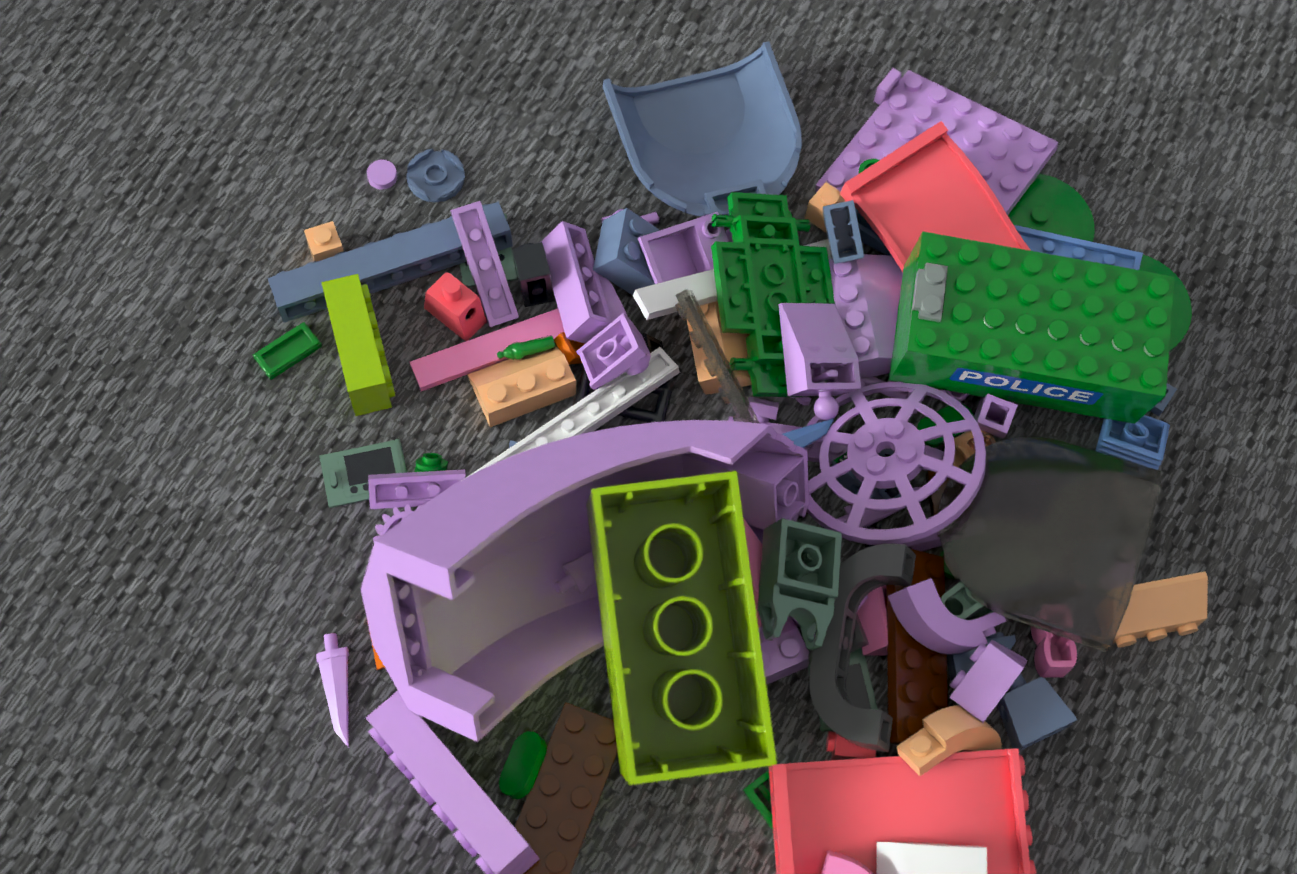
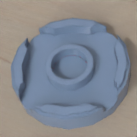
[406,149,465,202]

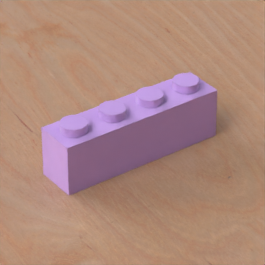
[541,221,612,344]

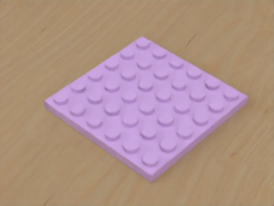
[816,70,1058,215]

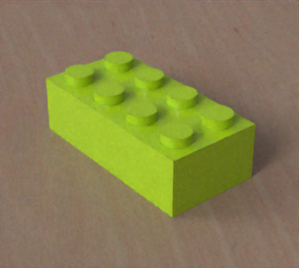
[321,274,396,416]

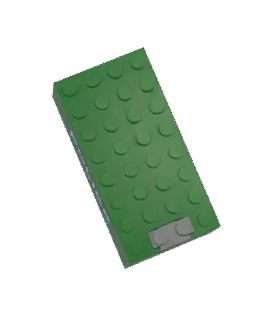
[889,231,1175,424]

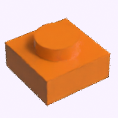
[554,332,584,365]

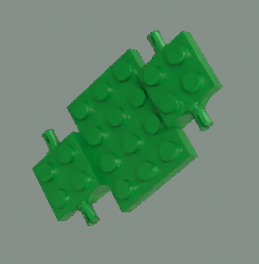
[711,192,835,397]

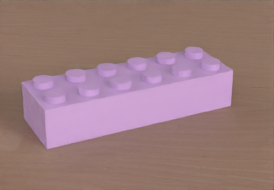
[366,691,539,874]

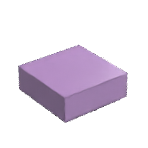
[874,68,901,105]

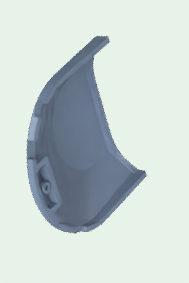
[603,41,802,217]

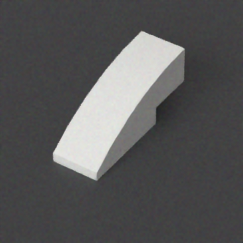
[876,841,987,874]

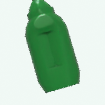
[497,335,555,360]

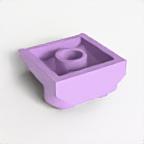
[576,313,651,390]

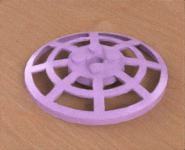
[807,382,987,545]

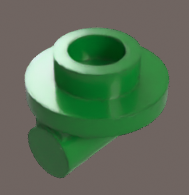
[415,453,448,472]

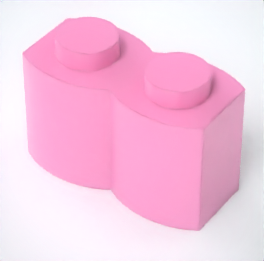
[1031,603,1077,678]

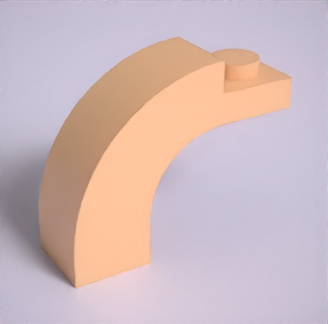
[897,705,1002,776]

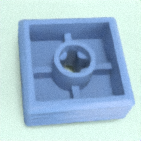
[1095,415,1170,475]

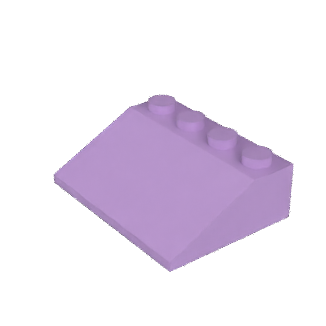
[829,254,903,379]

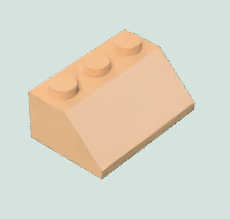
[685,301,751,395]
[467,346,576,427]
[1094,571,1208,647]

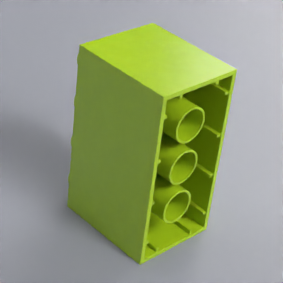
[586,471,777,785]

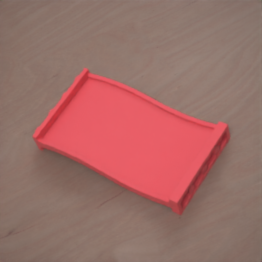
[840,121,1031,272]
[768,748,1036,874]

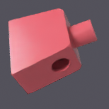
[424,272,487,341]

